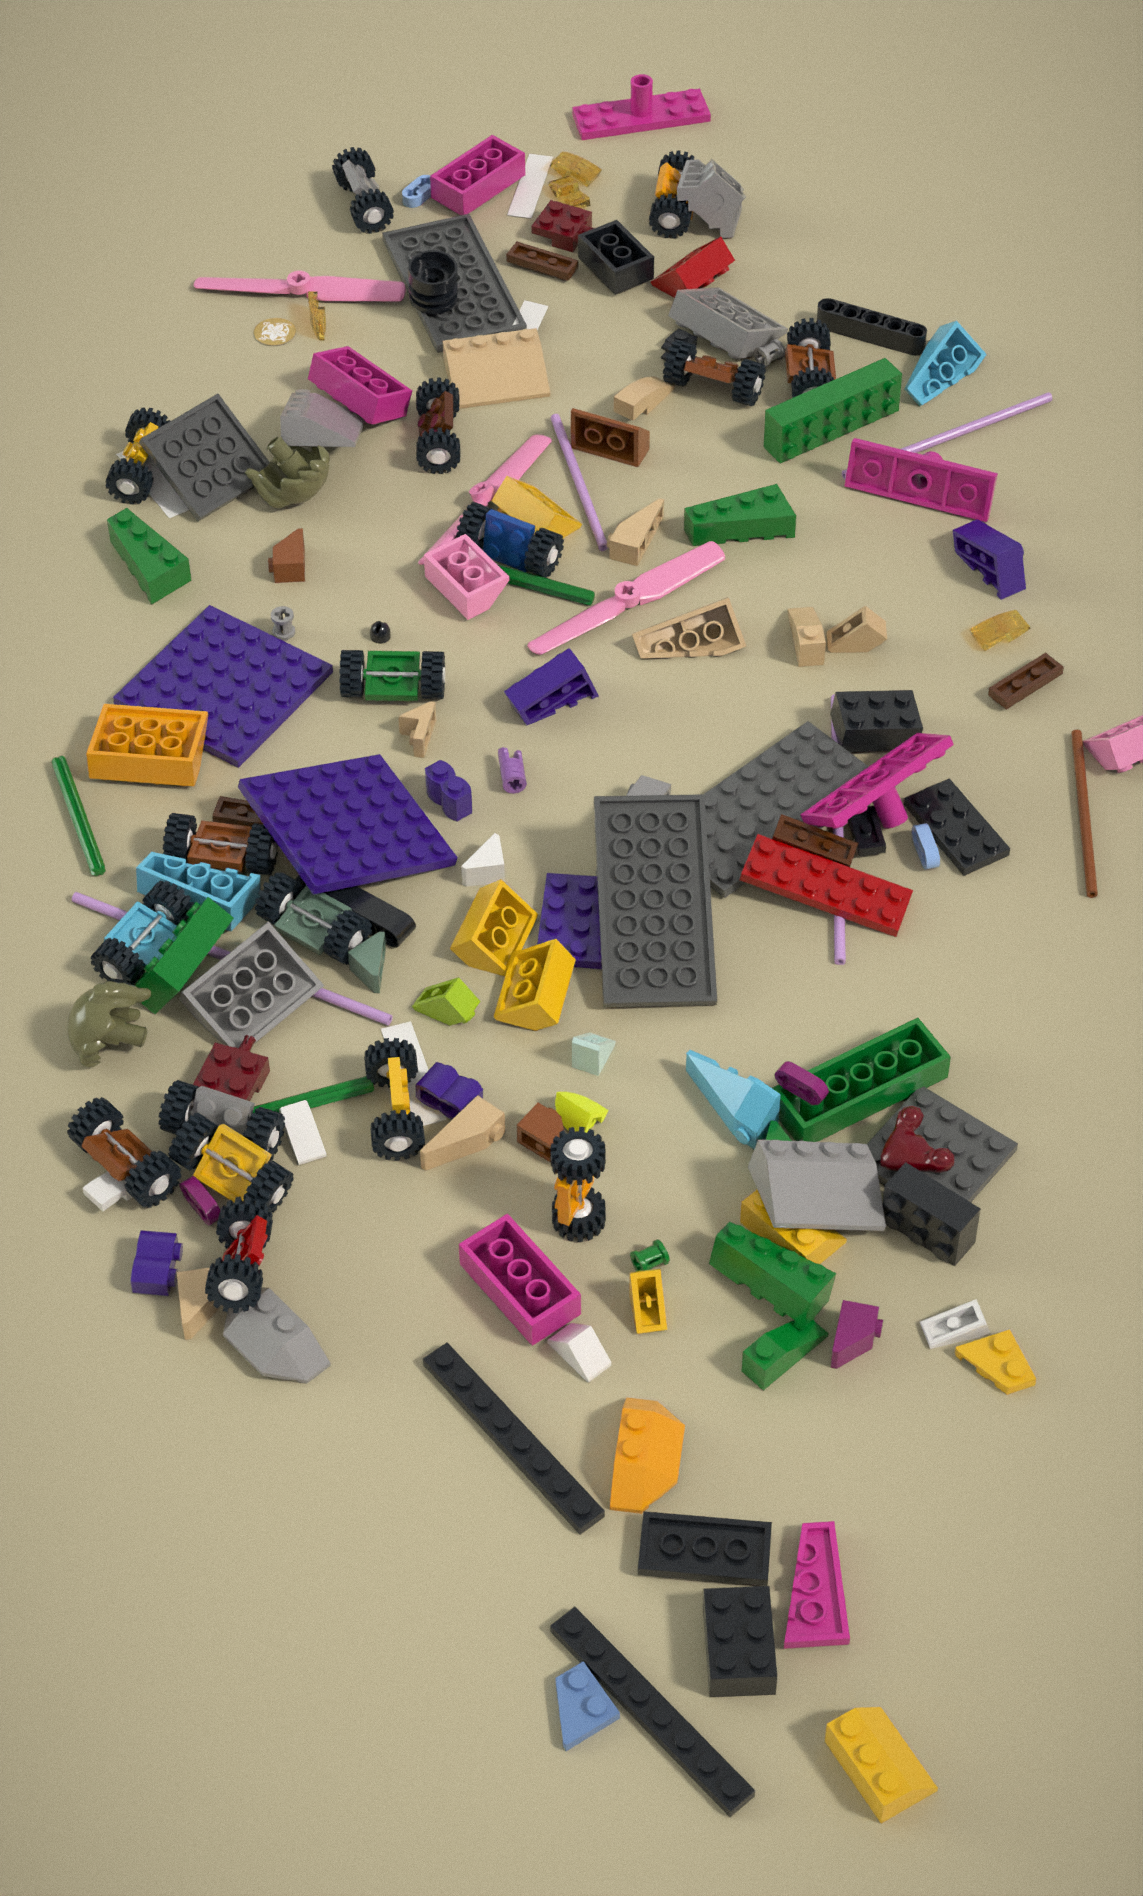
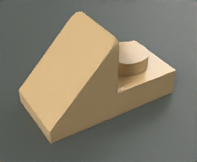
[398,701,436,758]

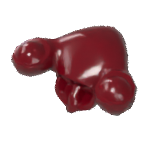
[881,1106,955,1173]

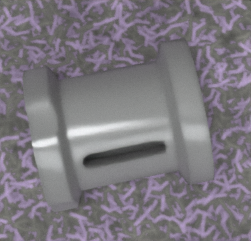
[754,339,785,368]
[271,606,295,641]

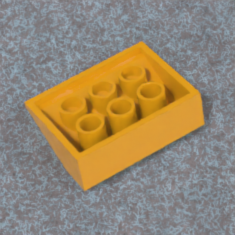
[86,704,208,787]

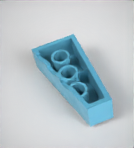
[136,852,260,932]

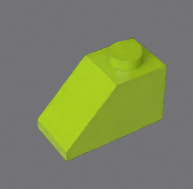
[412,977,481,1026]

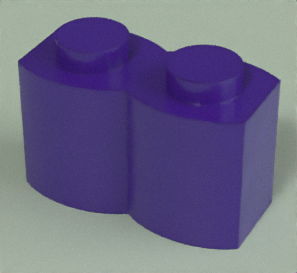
[425,760,472,822]
[415,1062,483,1120]
[130,1230,183,1296]

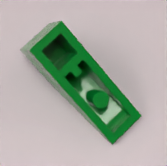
[741,1320,829,1391]

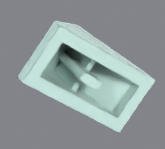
[572,1032,616,1076]

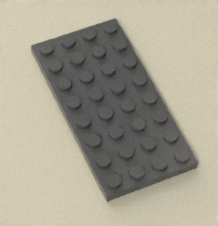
[382,214,527,353]
[704,721,869,898]
[593,794,717,1007]

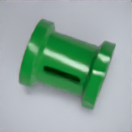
[630,1239,670,1272]

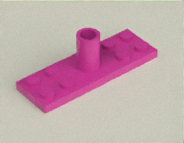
[572,74,711,140]
[844,438,998,522]
[800,733,954,829]

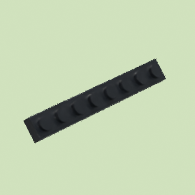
[423,1342,605,1535]
[550,1606,756,1817]

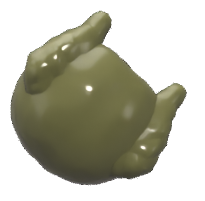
[245,437,330,509]
[67,981,151,1068]

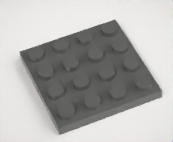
[139,393,270,522]
[867,1086,1018,1202]

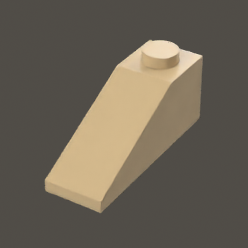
[607,498,664,566]
[787,607,826,667]
[420,1095,506,1171]

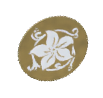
[254,318,296,346]

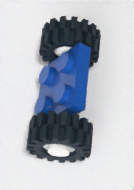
[456,502,564,578]

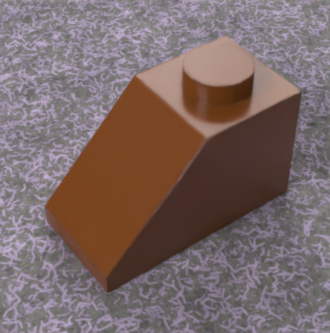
[268,528,305,583]
[516,1102,564,1163]

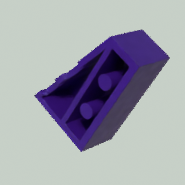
[953,519,1026,600]
[504,648,599,726]

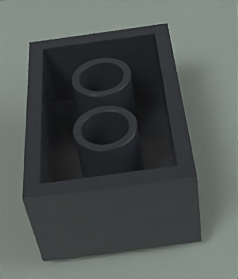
[578,220,654,294]
[830,690,923,752]
[882,1162,981,1266]
[703,1586,778,1698]

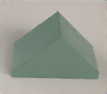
[348,932,386,993]

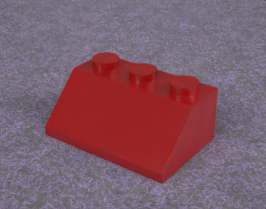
[650,237,735,298]

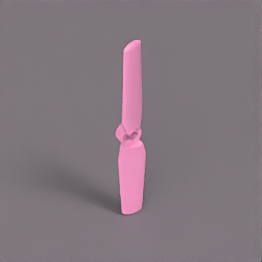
[194,271,406,302]
[418,435,552,565]
[527,541,725,655]

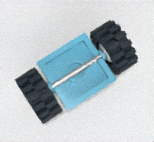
[90,881,194,985]

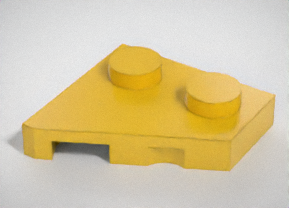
[955,1329,1036,1395]

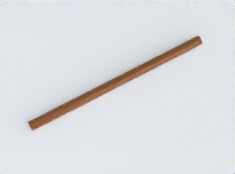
[1071,729,1098,898]

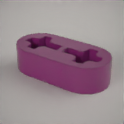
[774,1061,829,1105]
[179,1176,221,1226]

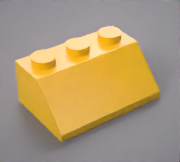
[491,476,582,539]
[450,879,538,976]
[493,939,576,1031]
[740,1190,847,1264]
[825,1707,938,1824]

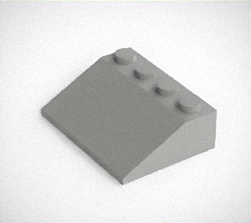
[668,287,788,360]
[280,389,365,447]
[179,921,324,1048]
[748,1140,886,1231]

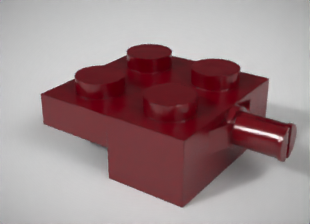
[531,200,594,253]
[193,1035,270,1101]

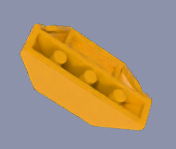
[610,1397,685,1514]

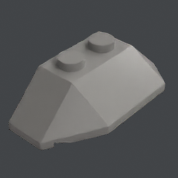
[223,1287,331,1384]

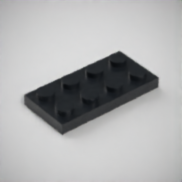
[904,778,1010,876]
[638,1511,772,1586]

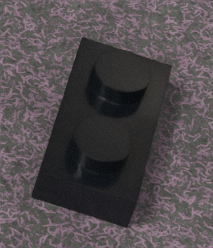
[848,806,886,856]

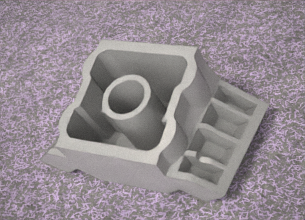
[677,159,746,238]

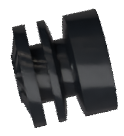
[408,250,458,314]

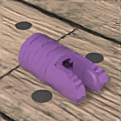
[498,747,527,794]

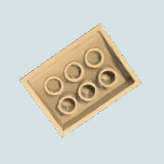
[443,328,550,409]

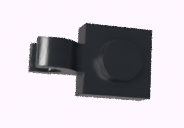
[661,328,698,361]

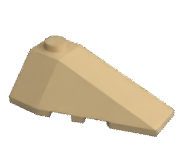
[632,597,747,658]

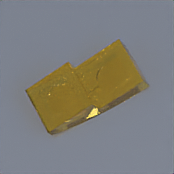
[550,151,602,187]
[548,176,591,208]
[308,291,326,341]
[969,610,1031,651]

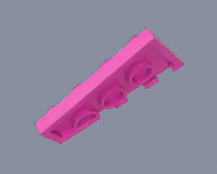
[784,1521,850,1649]

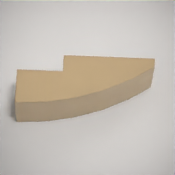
[614,376,675,421]

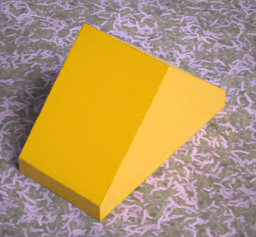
[629,1269,667,1334]

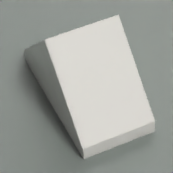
[461,833,505,887]
[548,1323,611,1383]

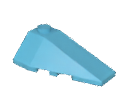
[904,321,987,406]
[686,1050,780,1149]

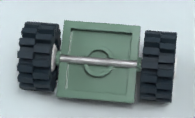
[255,872,372,965]

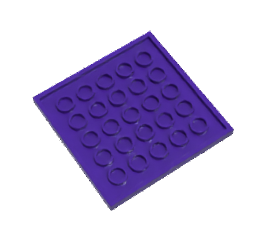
[113,605,333,768]
[238,754,458,894]

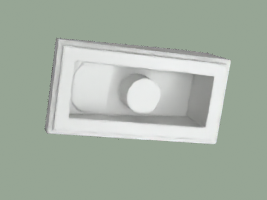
[279,1100,327,1165]
[920,1299,990,1349]

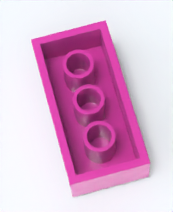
[430,135,526,215]
[308,346,412,425]
[459,1213,581,1346]

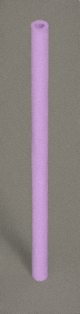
[550,414,608,551]

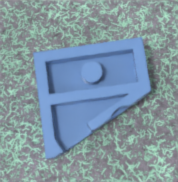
[555,1662,620,1751]

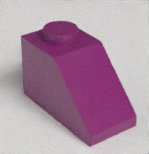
[830,1300,884,1369]

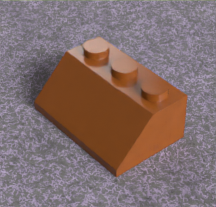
[571,408,650,467]

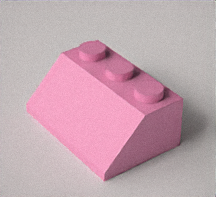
[424,534,509,620]
[1083,715,1143,773]

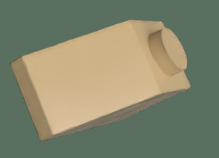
[827,606,887,653]
[177,1268,219,1340]

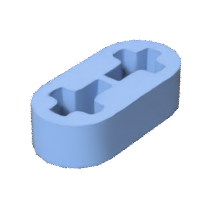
[402,175,431,208]
[912,823,940,870]

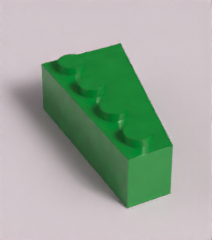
[684,484,796,546]
[107,508,192,605]
[135,897,234,1014]
[709,1221,837,1331]

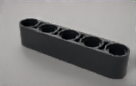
[817,298,927,356]
[295,875,416,948]

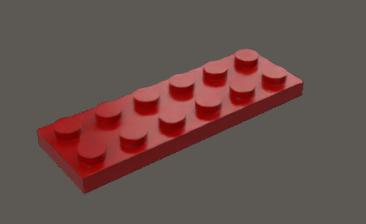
[739,834,913,937]

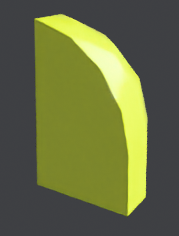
[555,1092,609,1133]

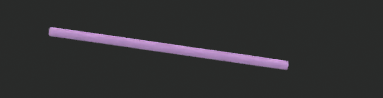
[842,392,1052,480]

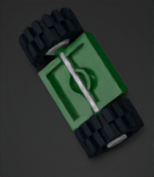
[339,650,445,701]

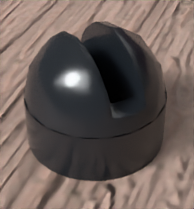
[370,621,391,644]

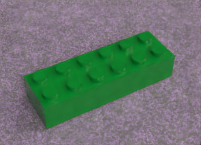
[763,358,902,464]
[772,1017,951,1142]

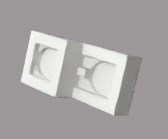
[83,1172,132,1211]

